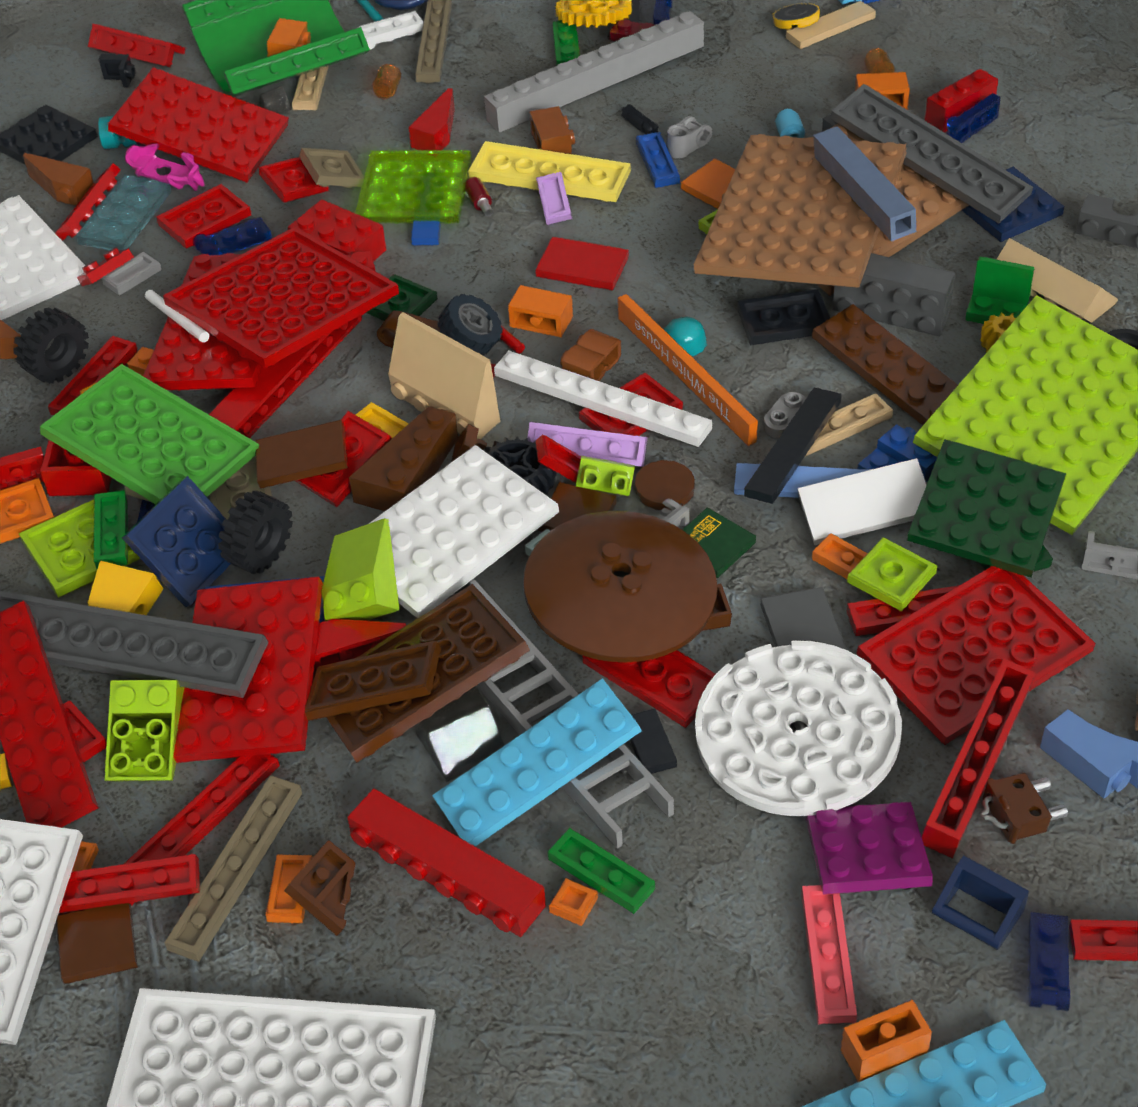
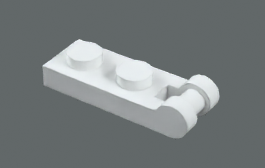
[358,11,424,50]

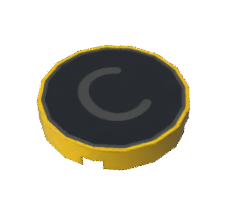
[773,3,820,30]

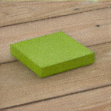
[847,537,937,612]

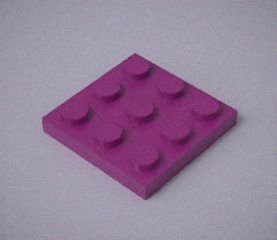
[806,802,933,894]

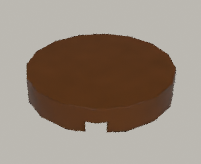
[635,460,695,510]

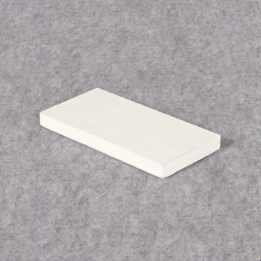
[798,458,927,545]

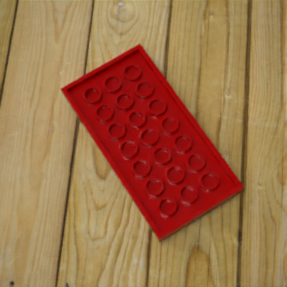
[143,253,262,390]

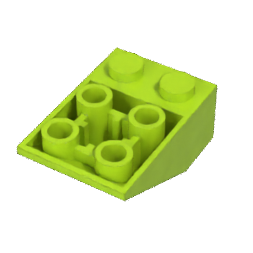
[104,680,184,781]

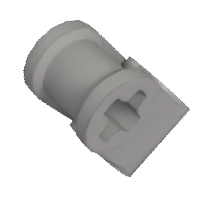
[667,116,712,159]

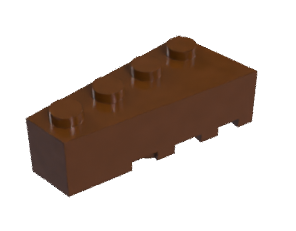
[349,406,458,511]

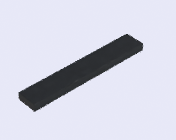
[744,387,842,504]

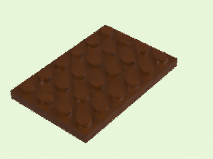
[326,584,530,763]

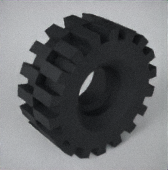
[13,308,89,384]
[218,490,293,574]

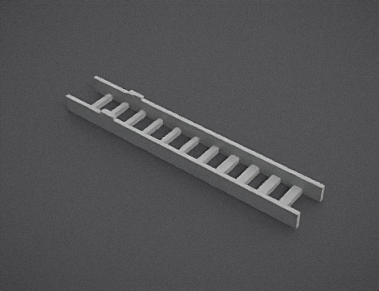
[462,579,674,849]

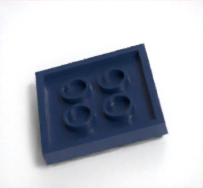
[962,167,1065,242]
[122,476,231,608]

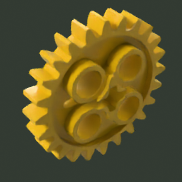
[555,0,632,28]

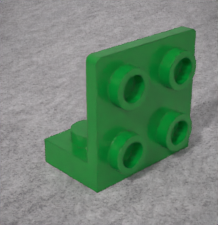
[965,257,1035,324]

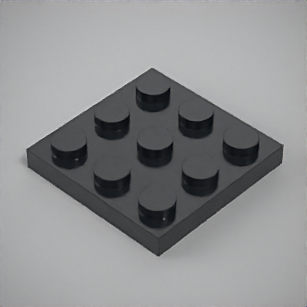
[0,105,98,164]

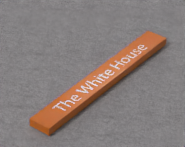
[618,294,758,446]

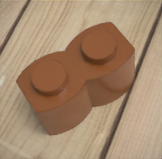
[560,329,621,381]

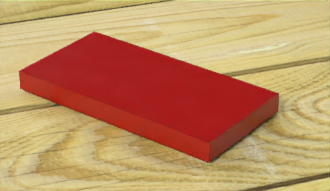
[583,650,716,728]

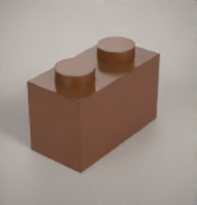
[530,106,575,154]

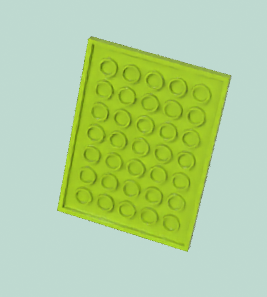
[913,295,1138,535]

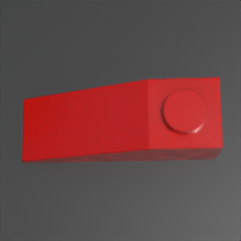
[409,88,455,156]
[314,619,406,671]

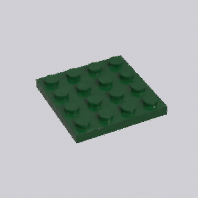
[907,439,1066,578]

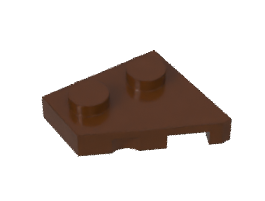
[284,840,356,936]

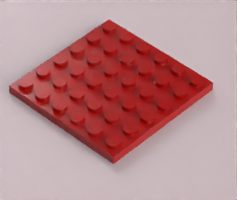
[163,227,399,368]

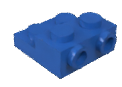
[857,424,937,483]

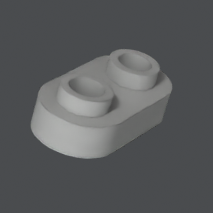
[764,392,806,438]

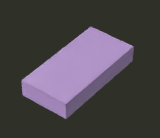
[536,172,572,225]

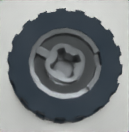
[438,294,503,356]

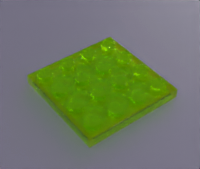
[355,150,472,224]

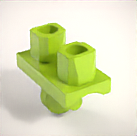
[576,455,635,496]

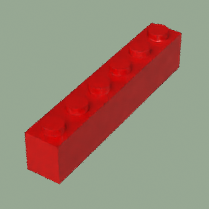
[922,659,1036,858]
[347,788,546,937]

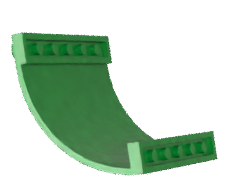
[182,0,370,97]

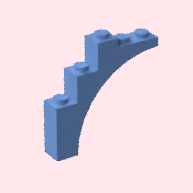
[1040,709,1138,799]

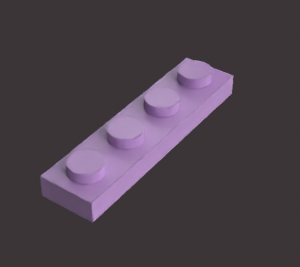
[528,422,648,467]

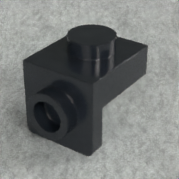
[99,54,135,87]

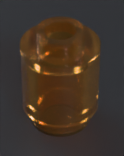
[865,48,895,73]
[373,64,401,99]

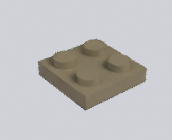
[299,148,366,188]

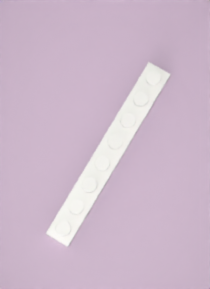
[494,351,712,447]

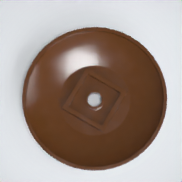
[524,511,717,662]

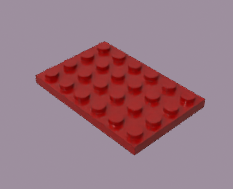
[108,67,289,183]
[856,566,1096,745]
[174,576,323,763]

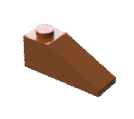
[23,153,94,206]

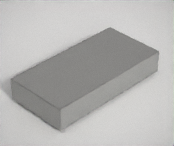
[101,252,161,296]

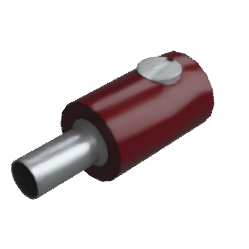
[464,177,493,217]

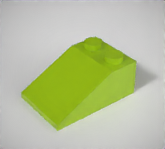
[322,518,400,621]

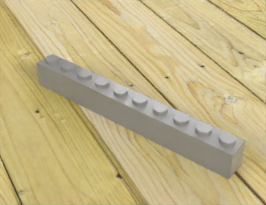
[484,11,704,133]

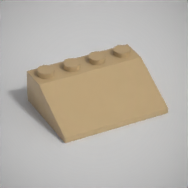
[388,312,500,439]

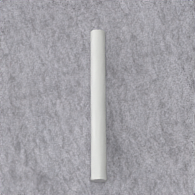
[145,290,209,343]

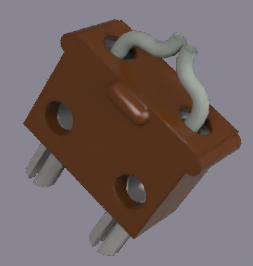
[980,773,1068,844]

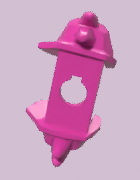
[125,143,205,191]

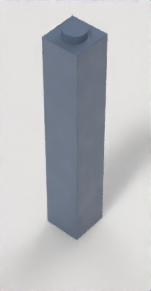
[813,126,916,241]

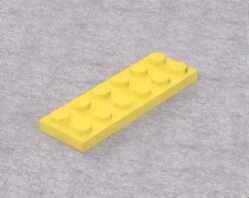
[468,141,631,202]

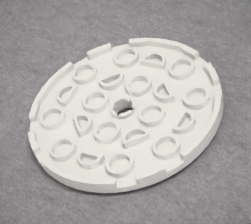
[695,641,902,816]

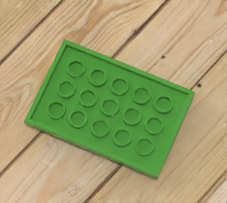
[40,364,259,504]

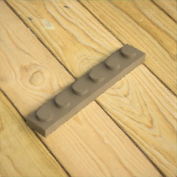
[415,0,452,83]
[164,775,302,962]

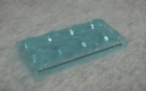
[76,175,172,251]

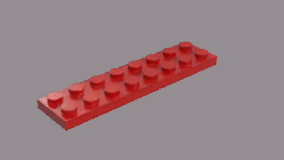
[0,600,99,827]

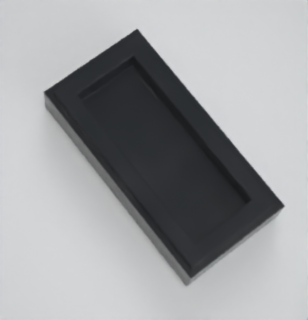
[630,708,677,774]

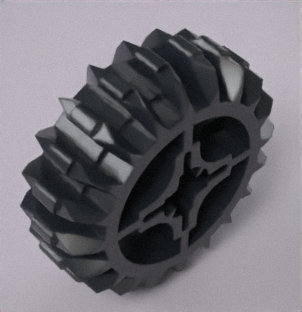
[485,436,557,496]

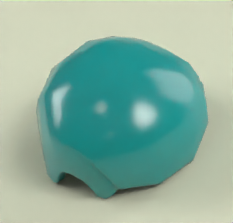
[664,316,707,356]

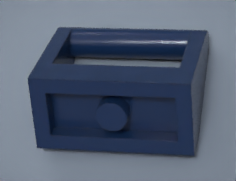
[932,855,1029,950]

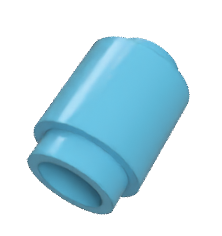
[775,109,805,138]

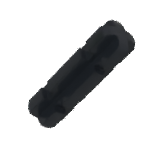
[621,104,659,134]

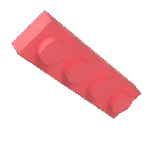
[801,885,857,1024]

